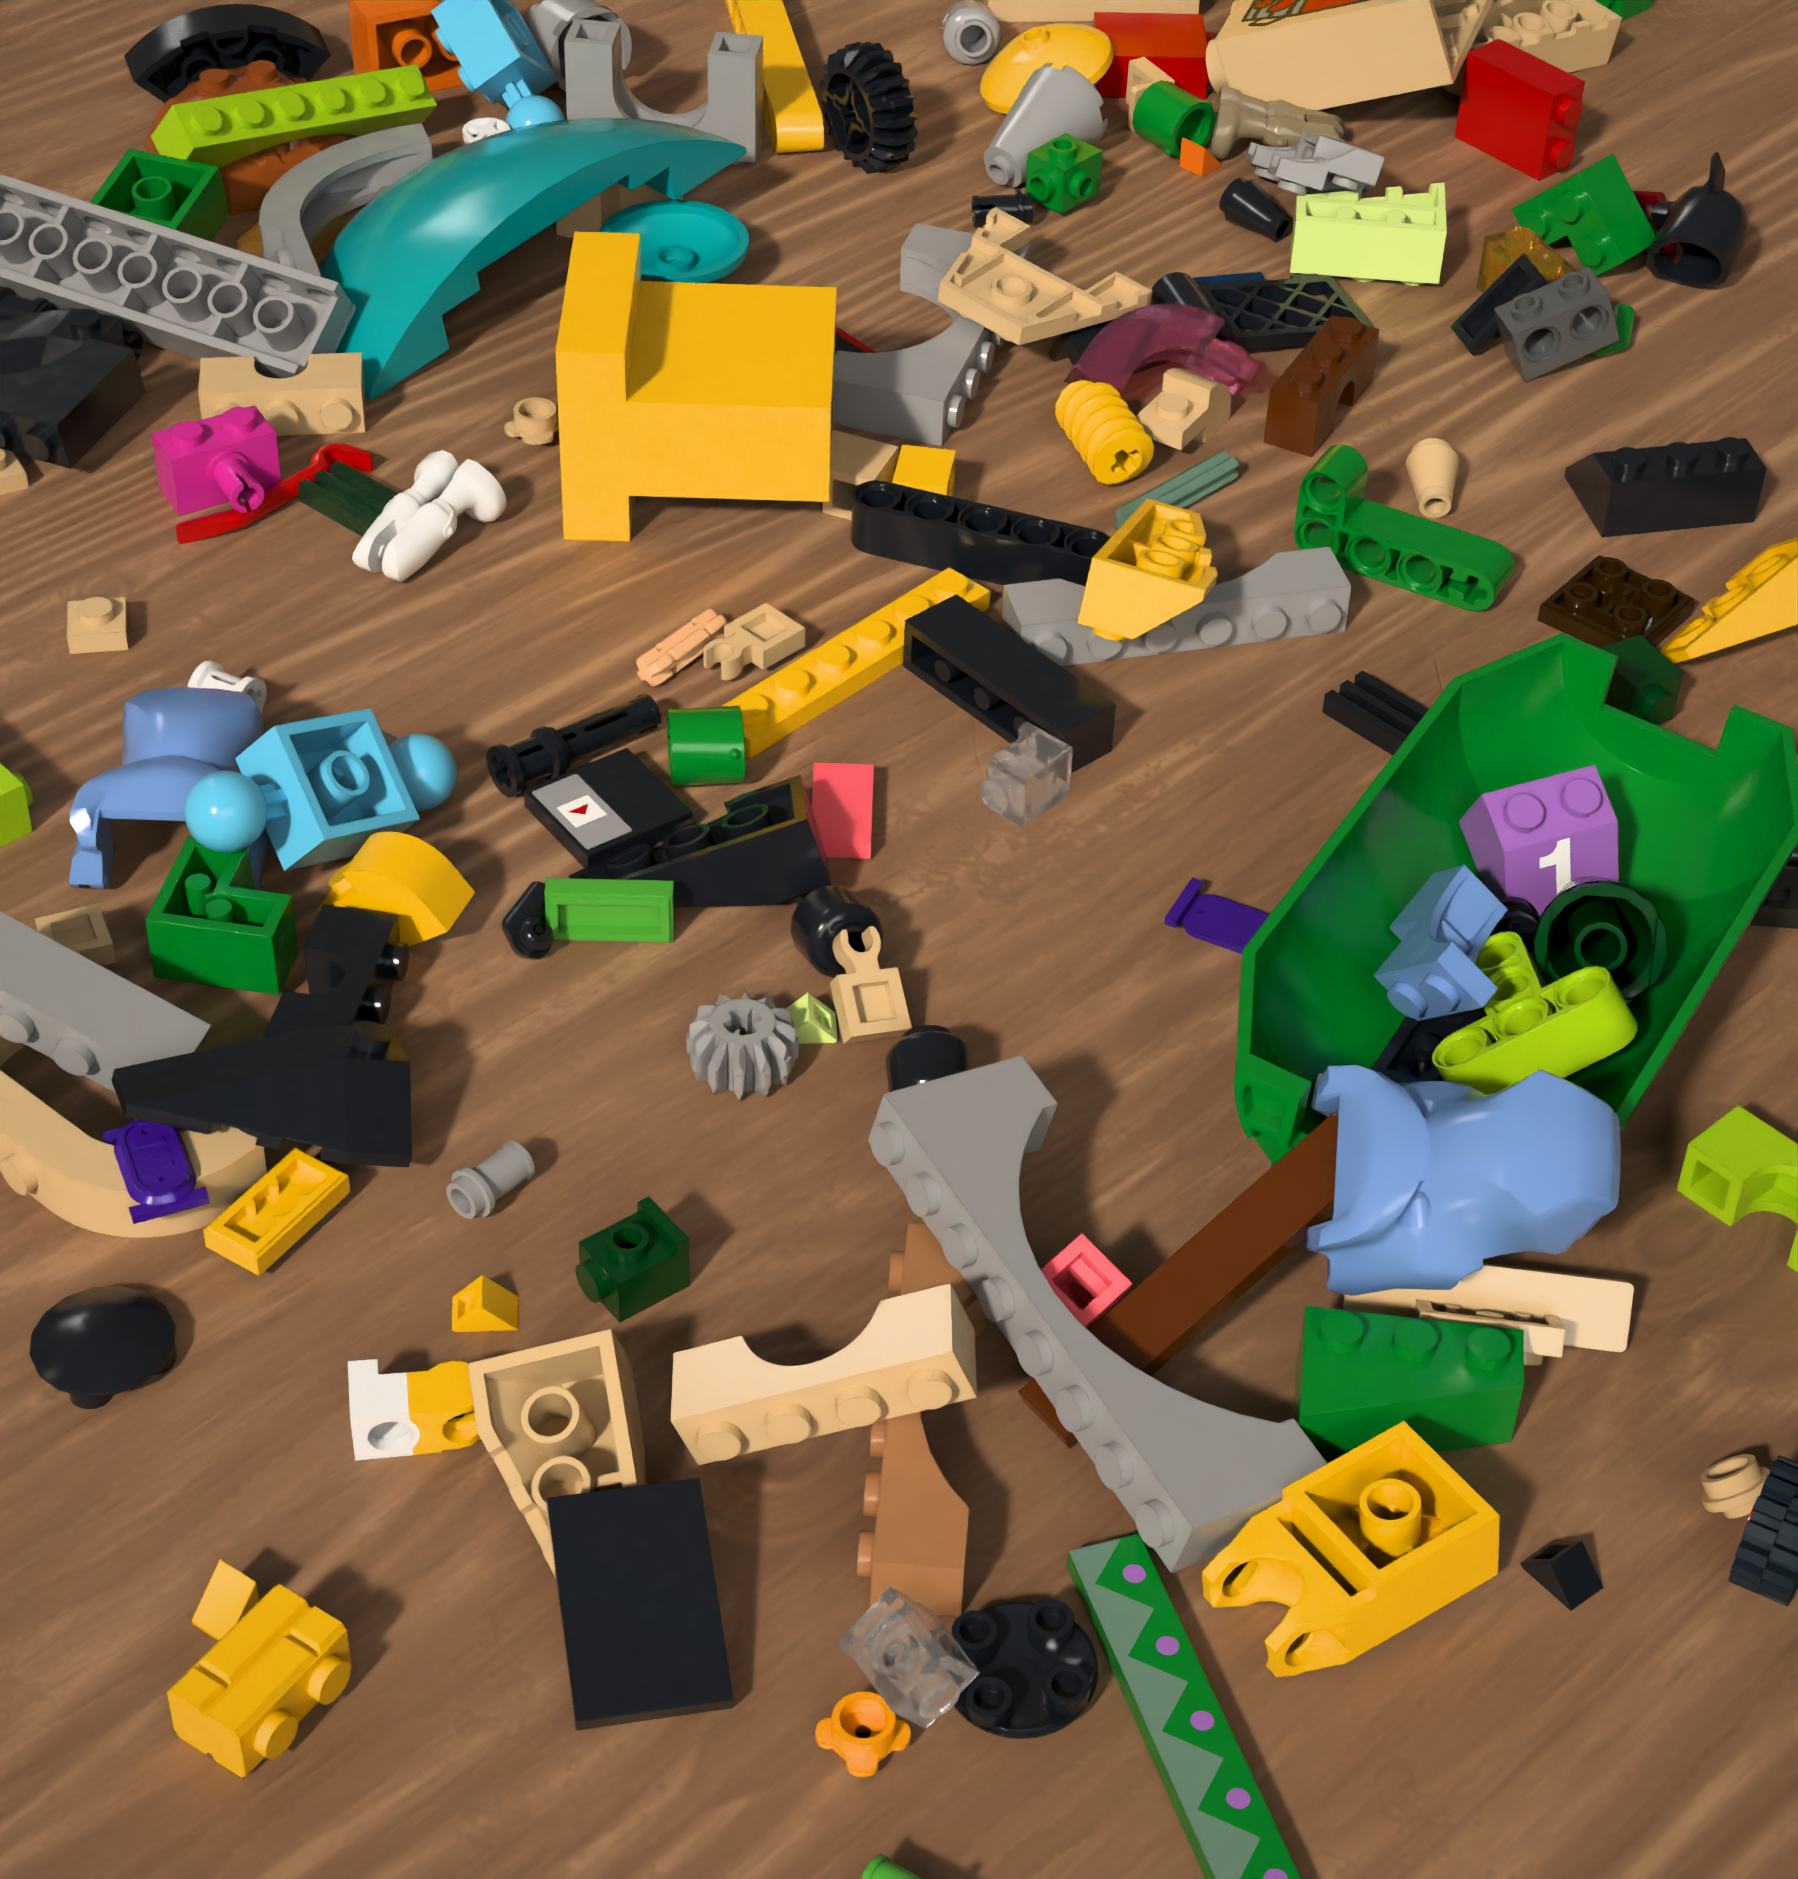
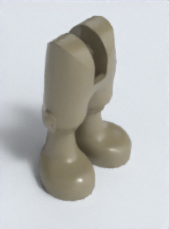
[1210,87,1344,160]

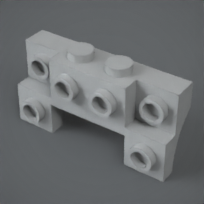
[1245,128,1385,199]

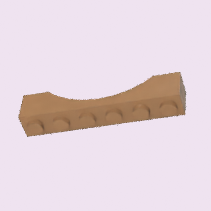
[857,1223,986,1616]

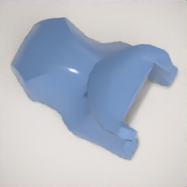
[69,687,272,890]
[1306,1065,1621,1296]

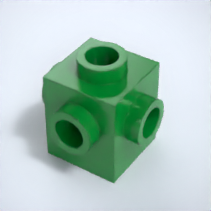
[1025,133,1103,214]

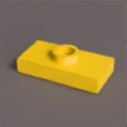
[203,1147,350,1276]

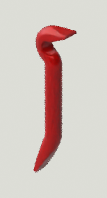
[175,443,374,544]

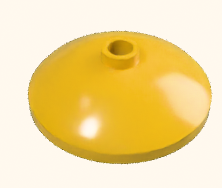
[980,23,1114,114]

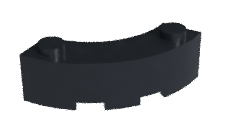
[124,4,331,103]

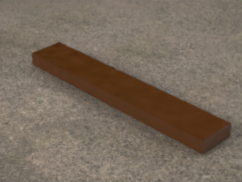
[1018,1110,1339,1449]

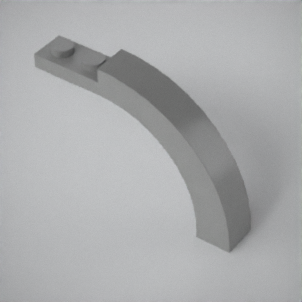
[259,123,433,293]

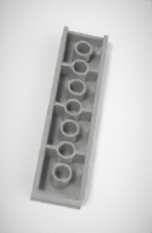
[0,174,357,378]

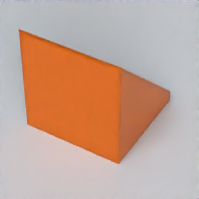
[1179,137,1221,177]

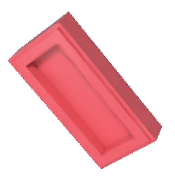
[811,762,874,859]

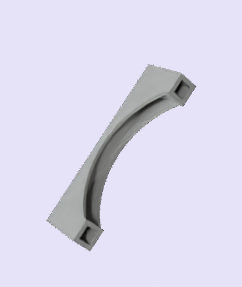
[868,1055,1328,1573]

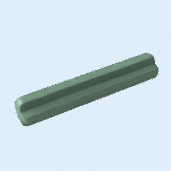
[1114,451,1240,530]

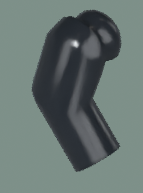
[502,881,554,960]

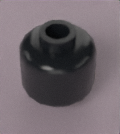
[790,885,884,978]
[886,1025,973,1092]

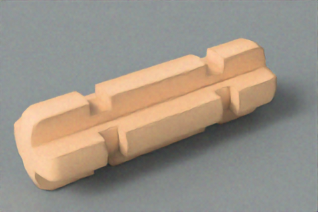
[636,609,727,687]

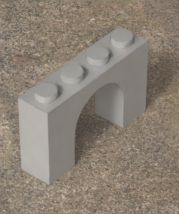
[564,19,763,165]

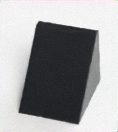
[1520,1540,1603,1611]

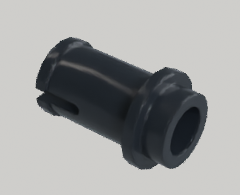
[971,189,1033,227]

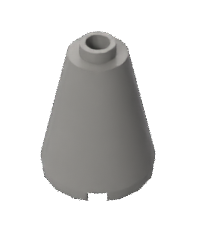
[983,63,1108,188]

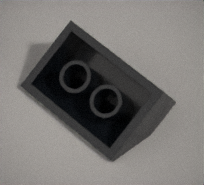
[1564,437,1767,538]

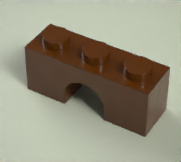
[1264,315,1380,457]

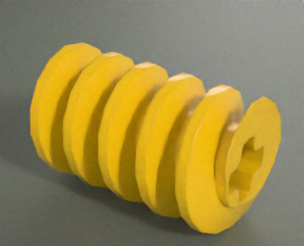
[1055,380,1154,485]

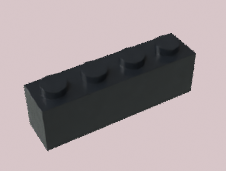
[903,594,1116,780]

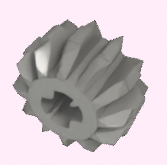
[686,990,799,1100]

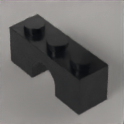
[263,905,409,1037]

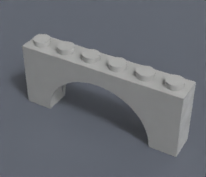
[833,223,1031,446]

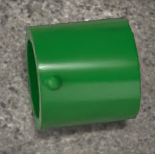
[1132,80,1215,159]
[666,705,745,787]

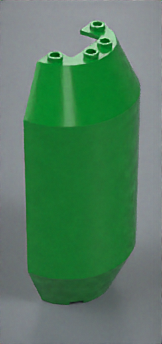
[1234,633,1798,1220]

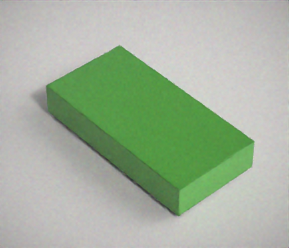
[544,878,675,943]

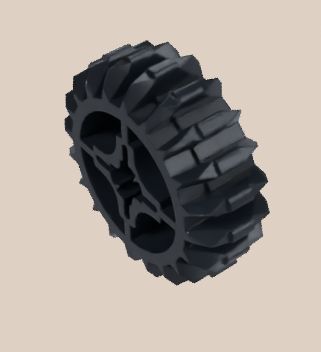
[819,42,918,174]

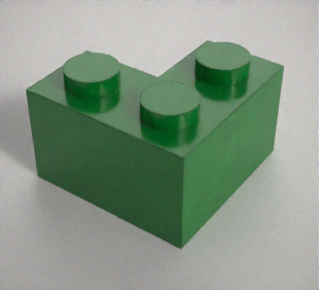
[1511,154,1656,276]
[145,836,298,995]

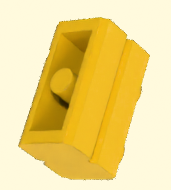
[167,1584,352,1778]

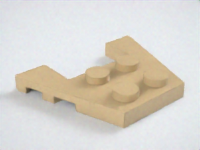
[937,207,1153,345]

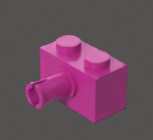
[152,405,281,516]

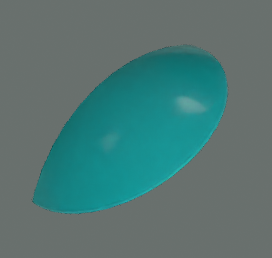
[319,118,747,401]

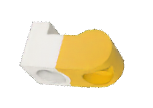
[348,1359,481,1461]

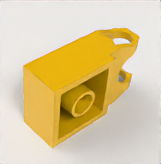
[1202,1421,1500,1677]

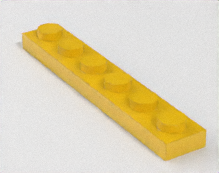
[722,567,990,759]

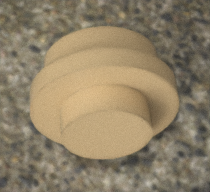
[1699,1454,1770,1519]

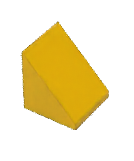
[452,1275,519,1332]
[192,1559,259,1641]

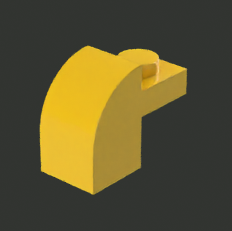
[317,831,475,947]

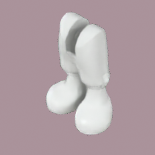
[352,450,507,583]

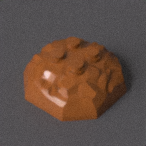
[145,60,351,215]

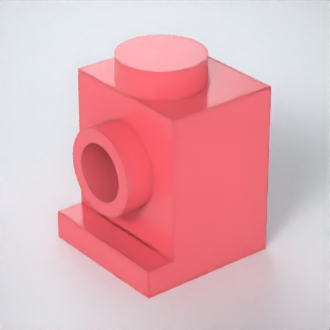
[1041,1233,1133,1329]

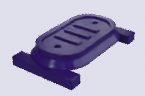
[1164,877,1270,954]
[102,1120,210,1224]

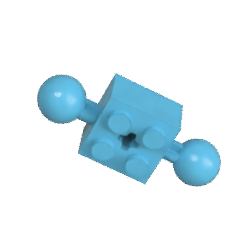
[431,0,565,130]
[184,708,457,871]

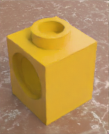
[892,445,956,497]

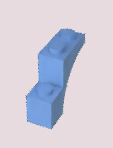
[1373,864,1508,1021]

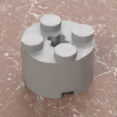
[525,0,632,92]

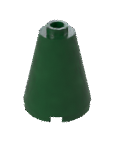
[1533,876,1667,1004]

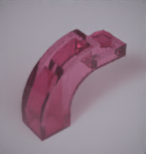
[1064,304,1259,396]

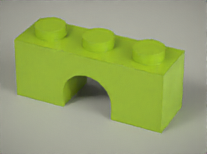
[1676,1105,1798,1273]

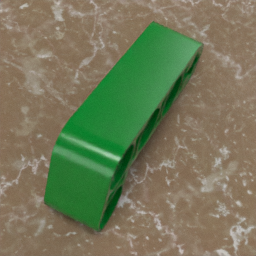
[1294,444,1515,612]

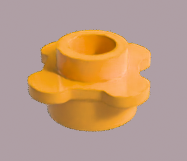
[815,1691,911,1777]

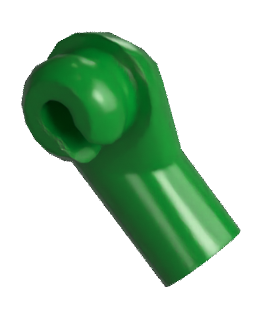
[1590,304,1635,357]

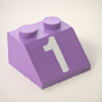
[1458,765,1619,932]

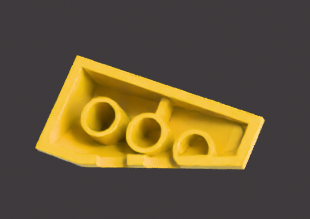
[1077,498,1218,641]
[1660,537,1798,664]

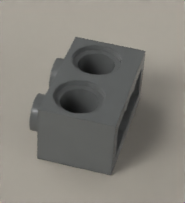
[1494,266,1620,382]

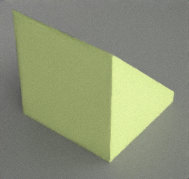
[786,992,838,1044]

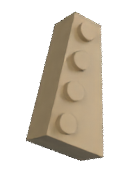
[1442,0,1622,97]

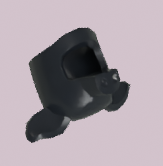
[1646,152,1749,289]

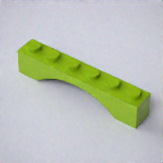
[151,64,437,168]

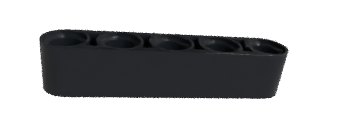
[851,480,1111,586]

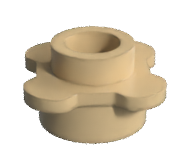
[504,397,559,445]

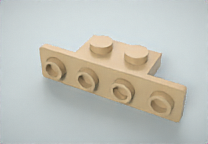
[1342,1263,1634,1365]

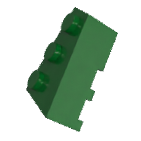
[1293,1306,1524,1459]

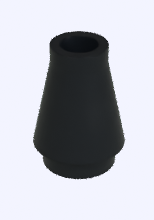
[1219,177,1293,242]

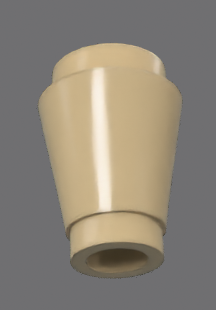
[1405,438,1459,518]

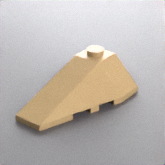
[468,1329,648,1578]

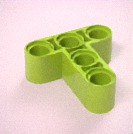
[1432,931,1638,1095]

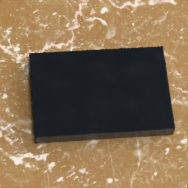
[547,1478,734,1731]

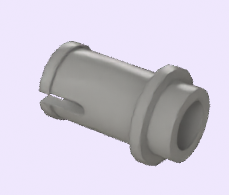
[446,1140,535,1219]

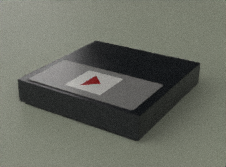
[524,748,692,868]

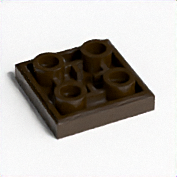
[1538,555,1695,648]

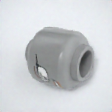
[940,0,1001,65]

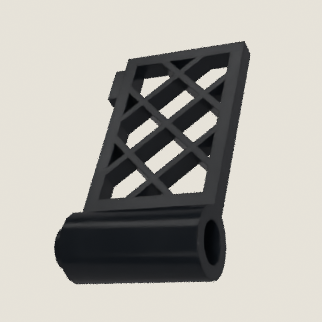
[1151,272,1373,369]

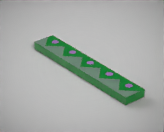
[1067,1533,1301,1879]

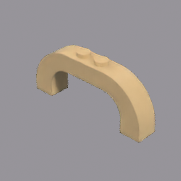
[0,1036,267,1238]

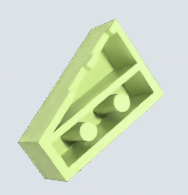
[1290,182,1447,286]

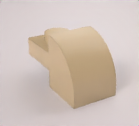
[1136,367,1231,450]

